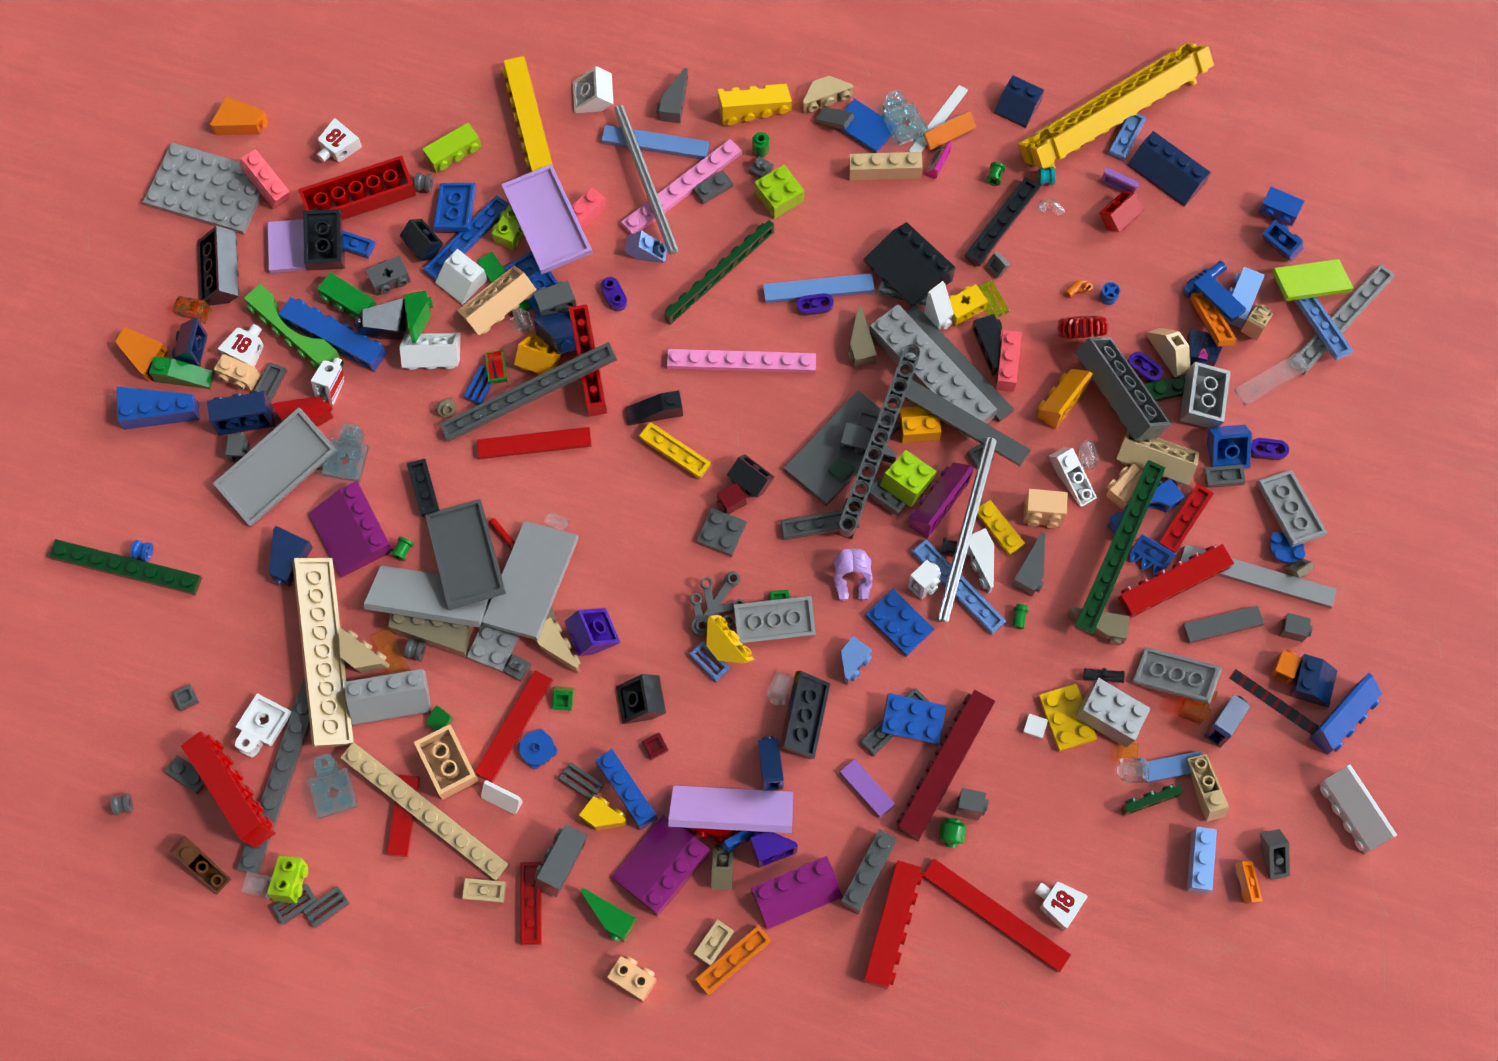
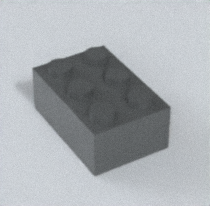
[534,824,587,898]

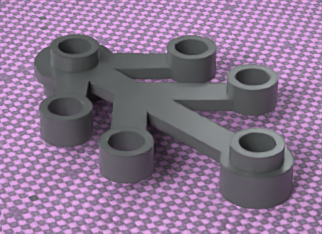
[690,571,744,636]

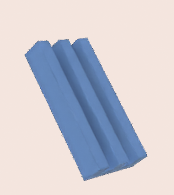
[689,641,730,682]

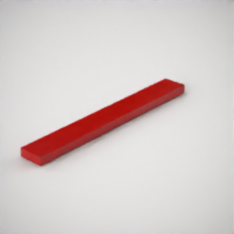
[923,859,1071,972]

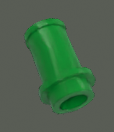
[1012,604,1029,630]

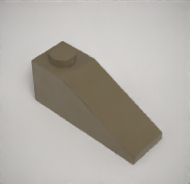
[847,306,877,368]
[1068,607,1130,645]

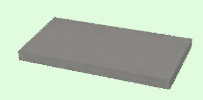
[213,408,338,526]
[482,521,579,640]
[364,565,490,628]

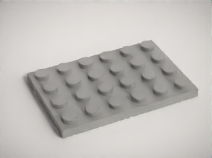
[143,142,262,235]

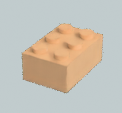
[414,724,479,800]

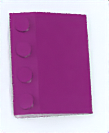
[309,481,393,578]
[611,815,710,916]

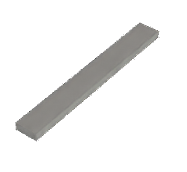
[1290,264,1395,375]
[1180,545,1337,609]

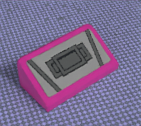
[924,141,952,179]

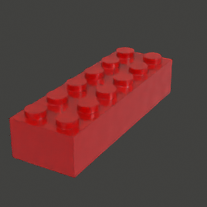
[298,155,416,220]
[181,731,276,848]

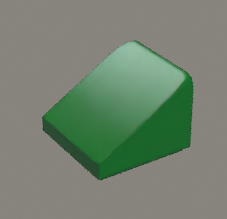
[552,686,574,711]
[426,705,454,731]

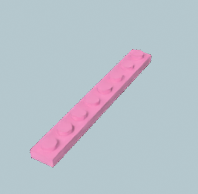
[621,139,742,234]
[667,349,816,373]

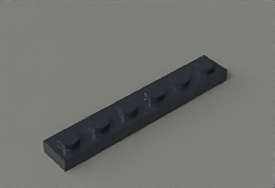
[965,177,1040,267]

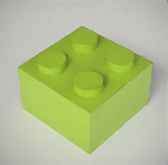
[754,164,805,219]
[880,450,937,507]

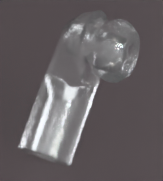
[1038,199,1066,217]

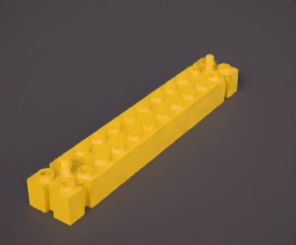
[1018,42,1214,169]

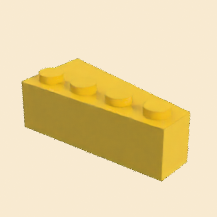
[718,84,792,126]

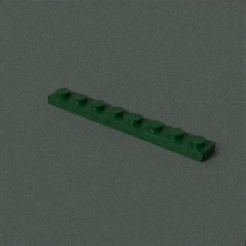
[665,220,774,325]
[48,539,202,595]

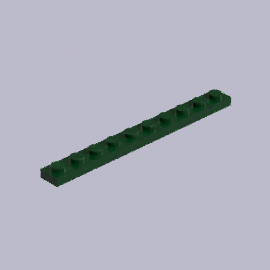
[1074,460,1166,635]

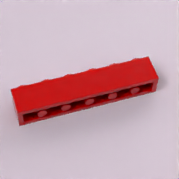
[569,304,607,417]
[1118,544,1235,619]
[863,860,923,989]

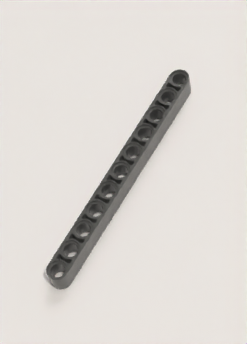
[838,344,920,537]

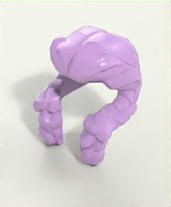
[833,548,873,601]

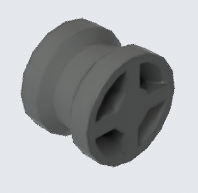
[415,173,433,192]
[404,639,426,661]
[111,793,133,816]

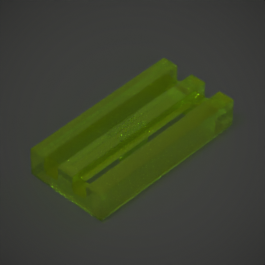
[978,280,1009,317]

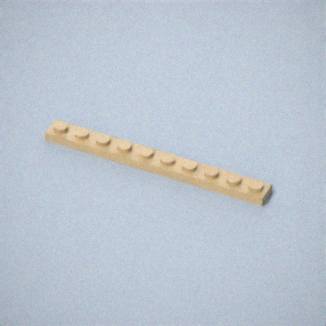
[341,742,509,881]

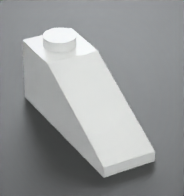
[924,281,954,330]

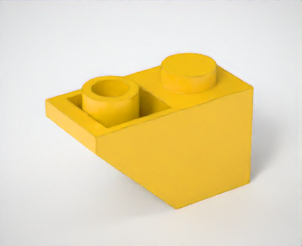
[579,796,627,831]

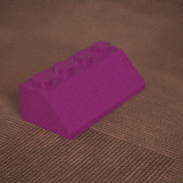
[908,462,974,539]
[751,856,842,929]

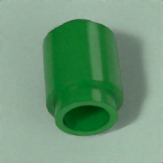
[752,132,770,157]

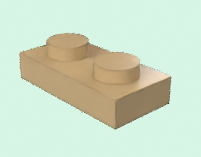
[462,878,507,903]
[694,919,734,966]

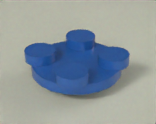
[1269,532,1306,564]
[518,729,558,769]

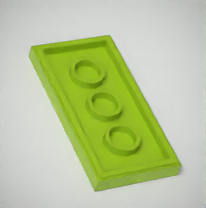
[1272,259,1353,301]

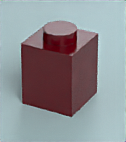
[716,482,747,514]

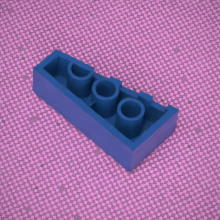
[116,387,200,430]

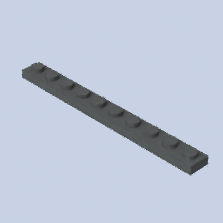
[440,342,617,442]
[237,679,310,876]

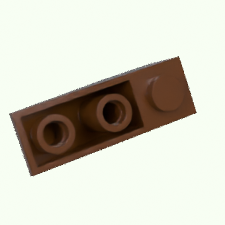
[170,835,231,894]

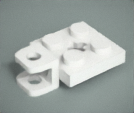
[235,693,292,758]

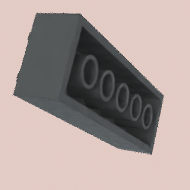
[1075,337,1172,441]

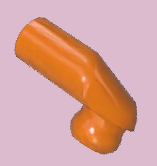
[1065,280,1093,298]

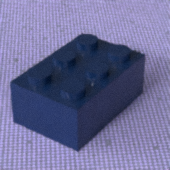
[207,391,275,436]

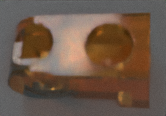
[172,296,212,324]

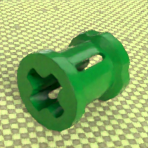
[985,162,1006,186]
[390,536,414,562]

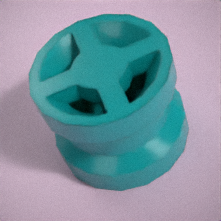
[1038,167,1055,186]

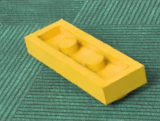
[977,500,1025,556]

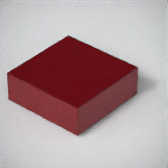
[642,732,669,760]

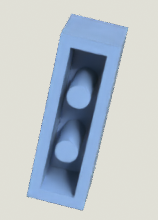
[1223,267,1265,328]
[1187,827,1217,894]

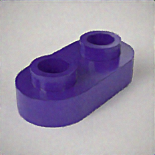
[601,277,627,311]
[797,293,834,316]
[1128,352,1163,382]
[1251,438,1289,460]

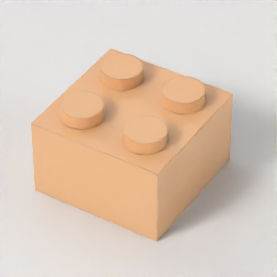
[1023,489,1068,529]

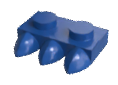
[1130,533,1176,577]

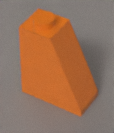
[210,96,268,135]
[115,326,168,382]

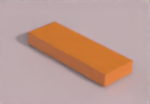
[923,111,976,150]

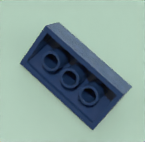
[1128,131,1211,207]

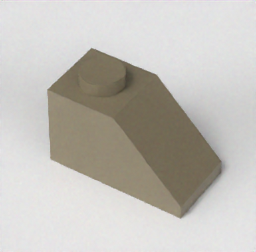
[711,845,734,890]

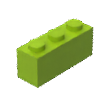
[423,123,482,173]

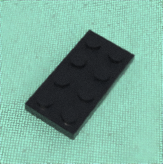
[779,670,830,759]

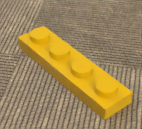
[639,422,711,479]

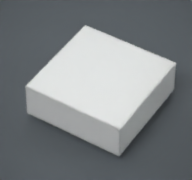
[1023,714,1048,740]

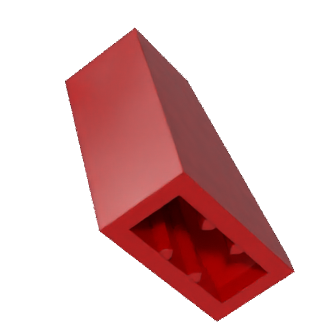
[272,396,334,427]

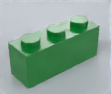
[317,272,377,321]

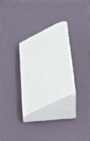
[481,780,523,814]

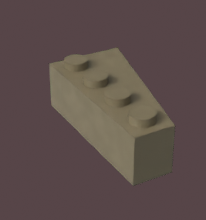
[388,613,472,659]

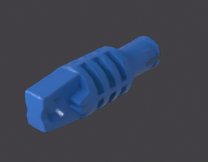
[1183,260,1227,298]

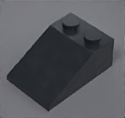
[303,209,345,270]

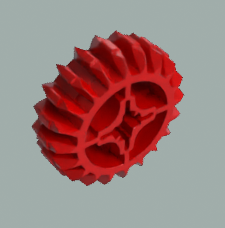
[1057,316,1109,338]

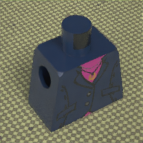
[1186,329,1222,367]

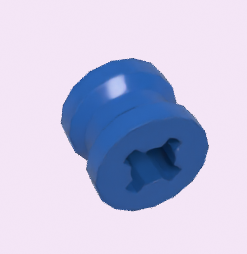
[1100,282,1120,305]
[130,540,153,561]

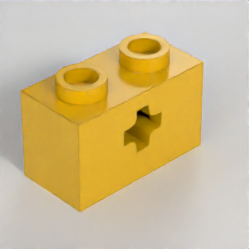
[949,284,988,326]

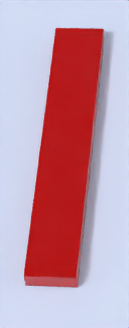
[477,427,592,459]
[475,670,553,783]

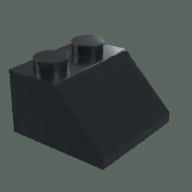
[616,674,666,724]

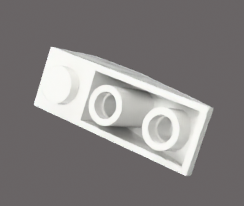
[1048,447,1097,507]
[966,528,994,593]

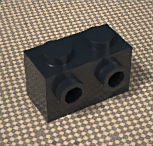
[400,219,443,261]
[727,454,775,498]

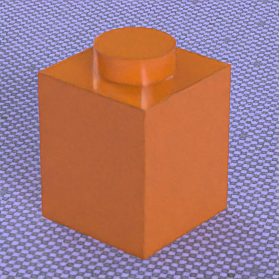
[1270,650,1302,684]

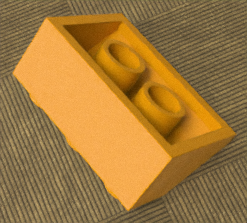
[1037,369,1093,430]

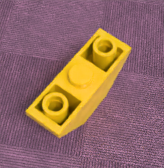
[707,615,754,663]

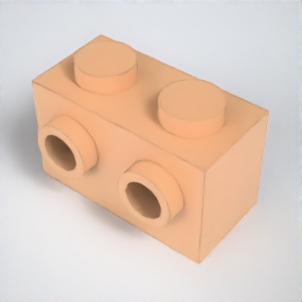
[214,354,261,392]
[607,956,657,1002]

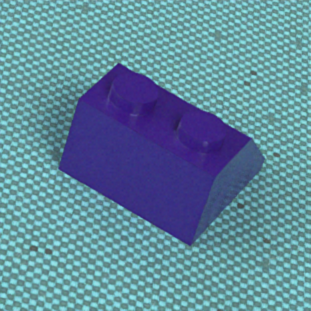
[564,608,620,656]
[750,831,798,868]

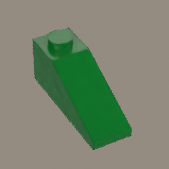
[404,290,434,343]
[149,356,214,389]
[581,888,637,943]

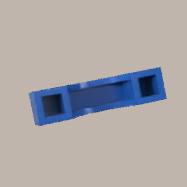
[1107,479,1184,535]
[596,749,657,830]

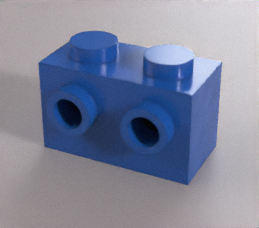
[1259,186,1305,226]
[1262,220,1304,262]

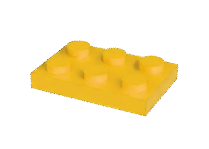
[1038,684,1097,752]

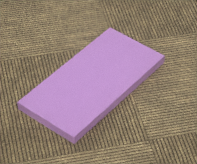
[502,164,593,274]
[668,786,793,833]

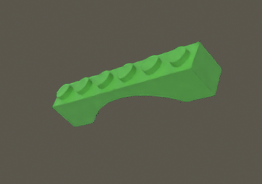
[244,284,340,370]

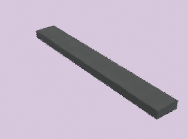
[906,305,1014,422]
[894,380,1031,467]

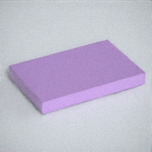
[268,219,307,273]

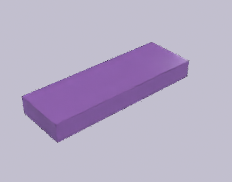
[840,759,895,818]

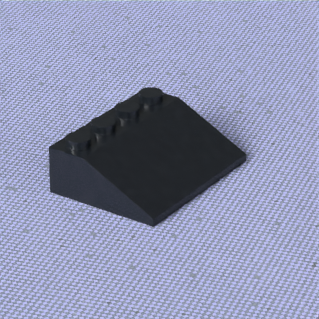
[863,222,956,307]

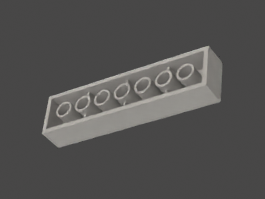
[869,304,997,440]

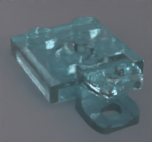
[882,90,929,145]
[322,423,369,482]
[308,753,358,819]

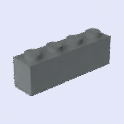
[840,829,897,914]

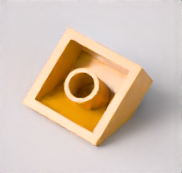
[514,334,562,375]
[899,406,941,444]

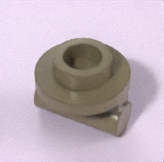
[434,397,456,417]

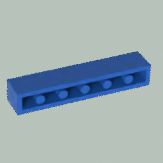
[278,297,387,372]

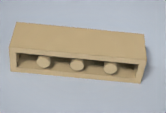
[849,152,923,181]

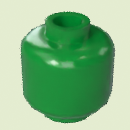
[939,818,967,848]

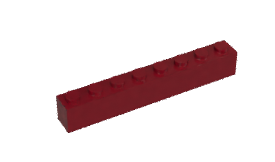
[896,689,995,842]

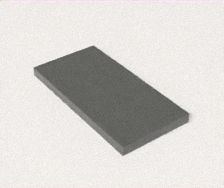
[784,391,901,506]
[425,499,506,610]

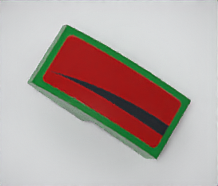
[485,350,508,384]

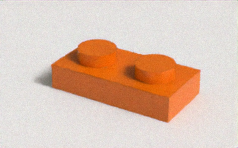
[1235,861,1263,904]

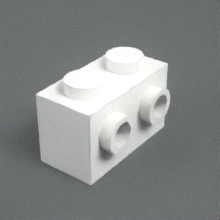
[908,560,941,600]

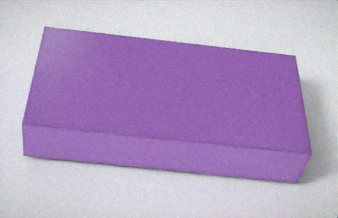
[1101,167,1139,192]

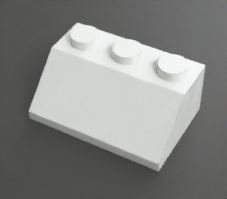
[400,333,461,370]

